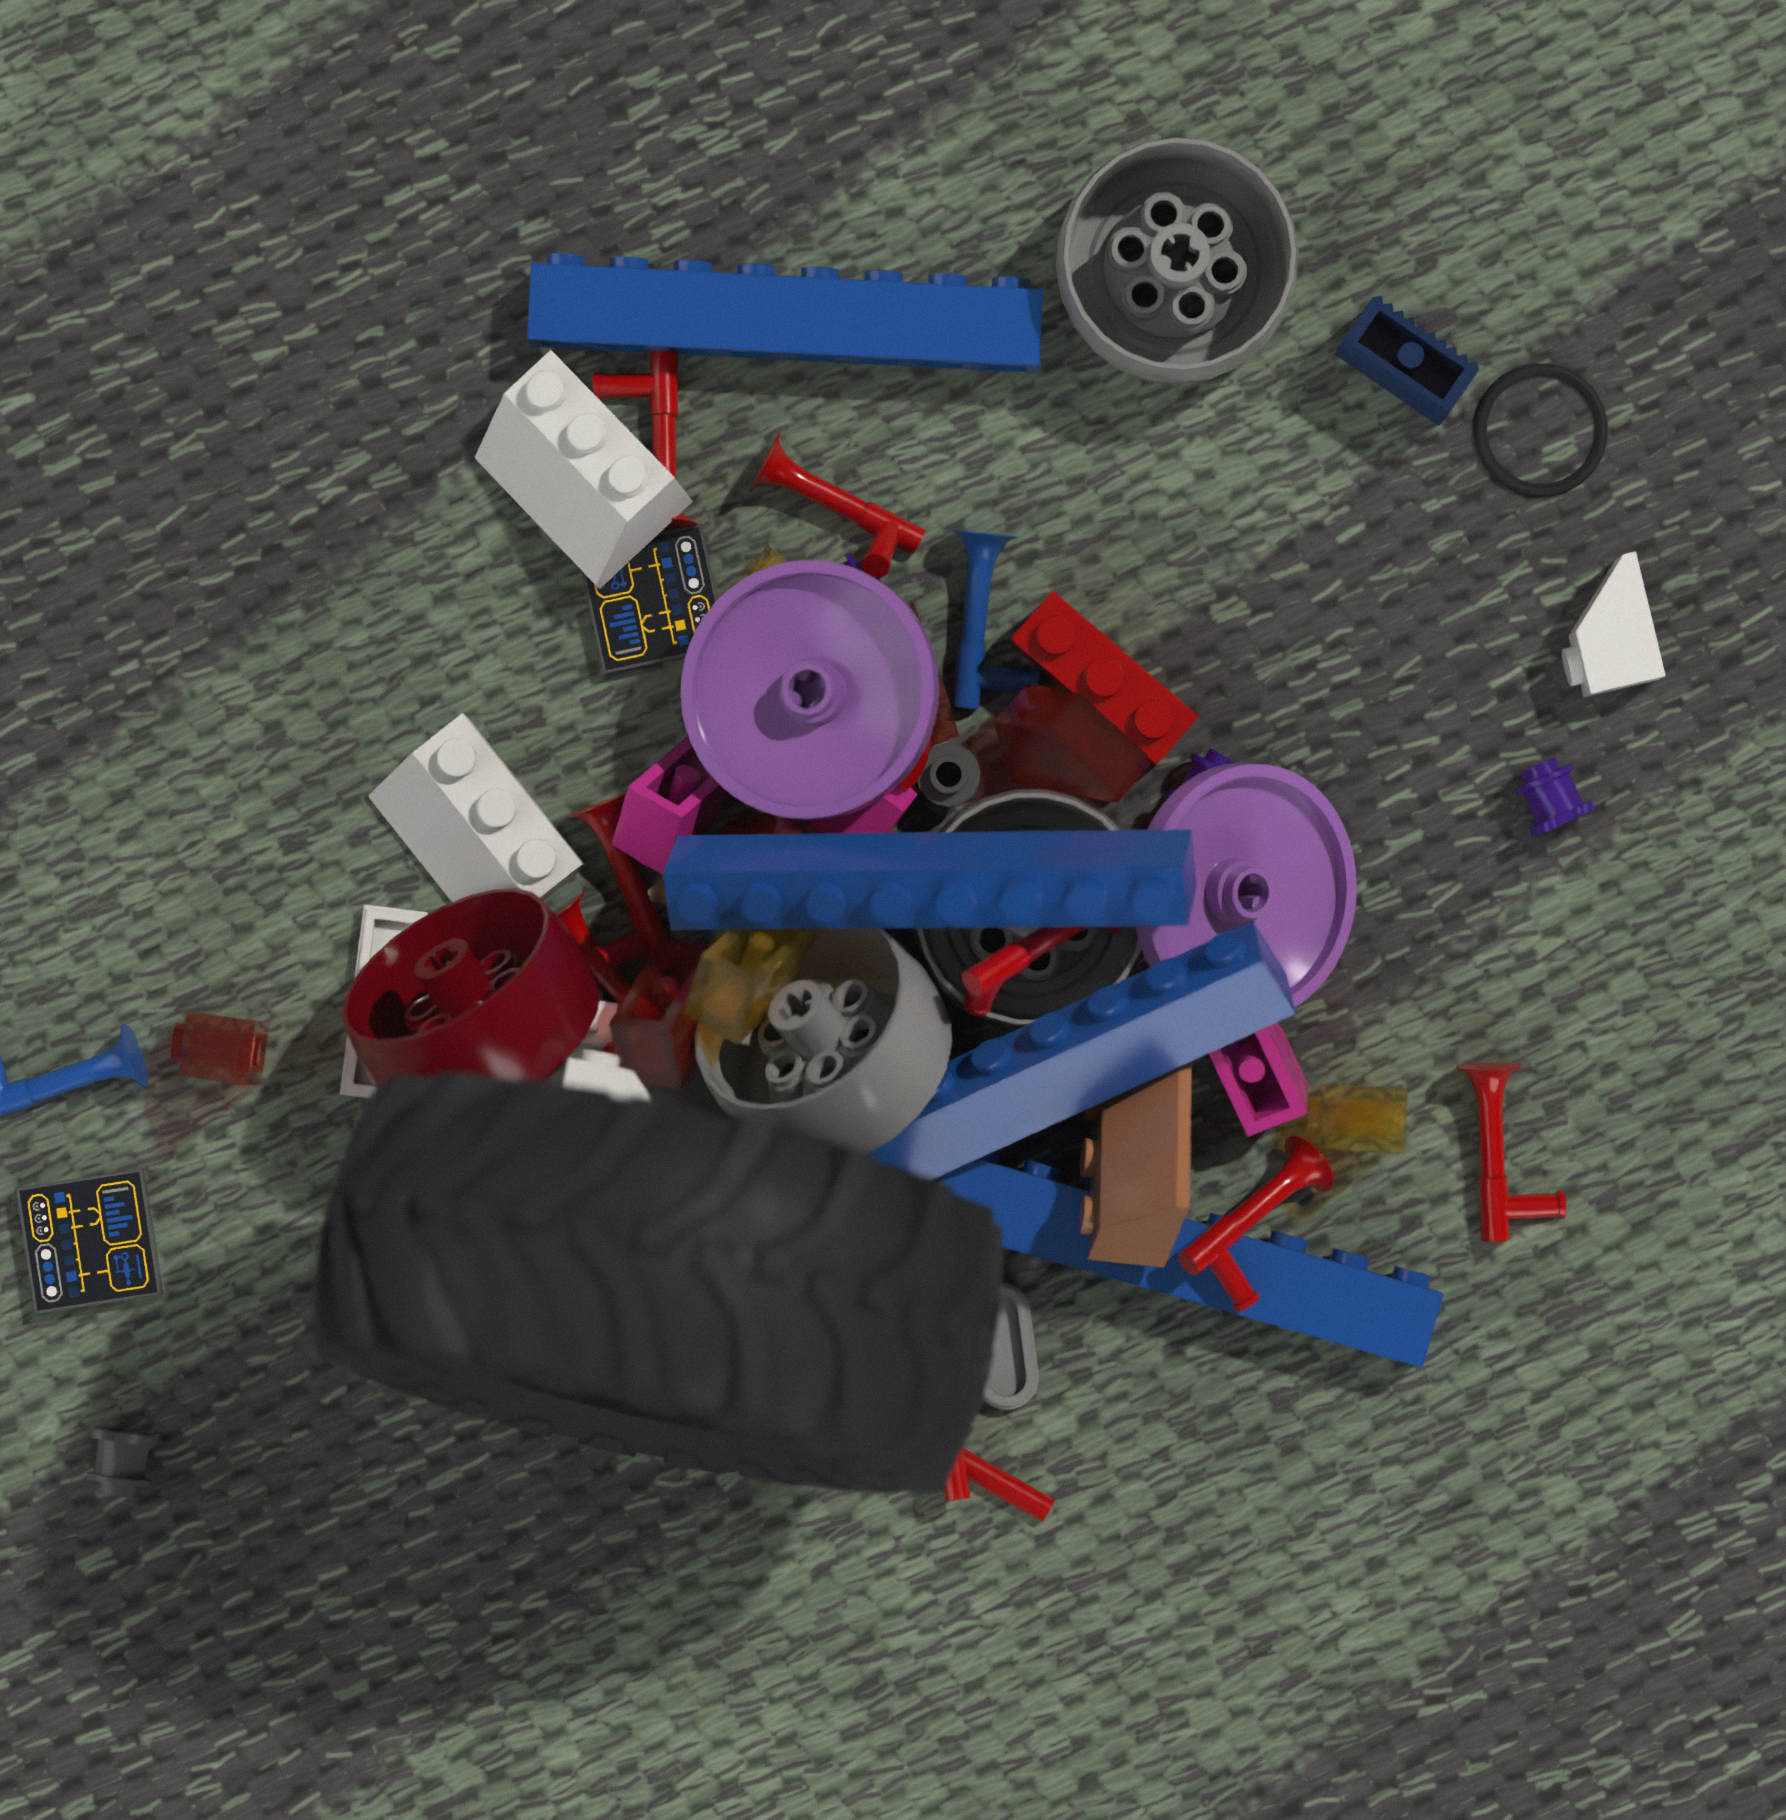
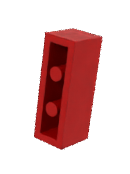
[1009,591,1199,769]

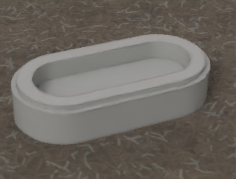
[982,1282,1039,1410]

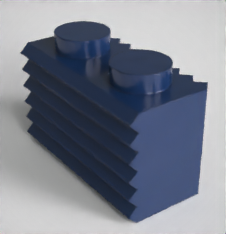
[1334,296,1479,426]

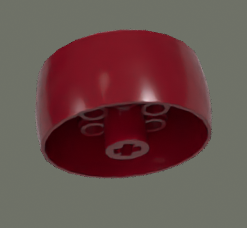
[342,888,600,1087]

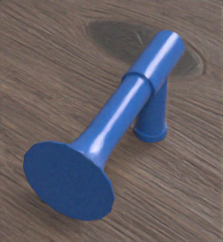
[950,529,1039,709]
[0,1024,149,1117]

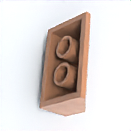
[1078,1061,1192,1268]

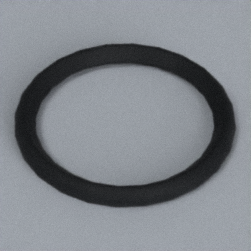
[1474,363,1608,497]

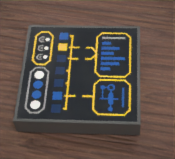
[581,523,718,675]
[16,1168,164,1314]

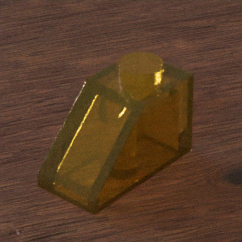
[684,929,820,1045]
[1305,1084,1408,1154]

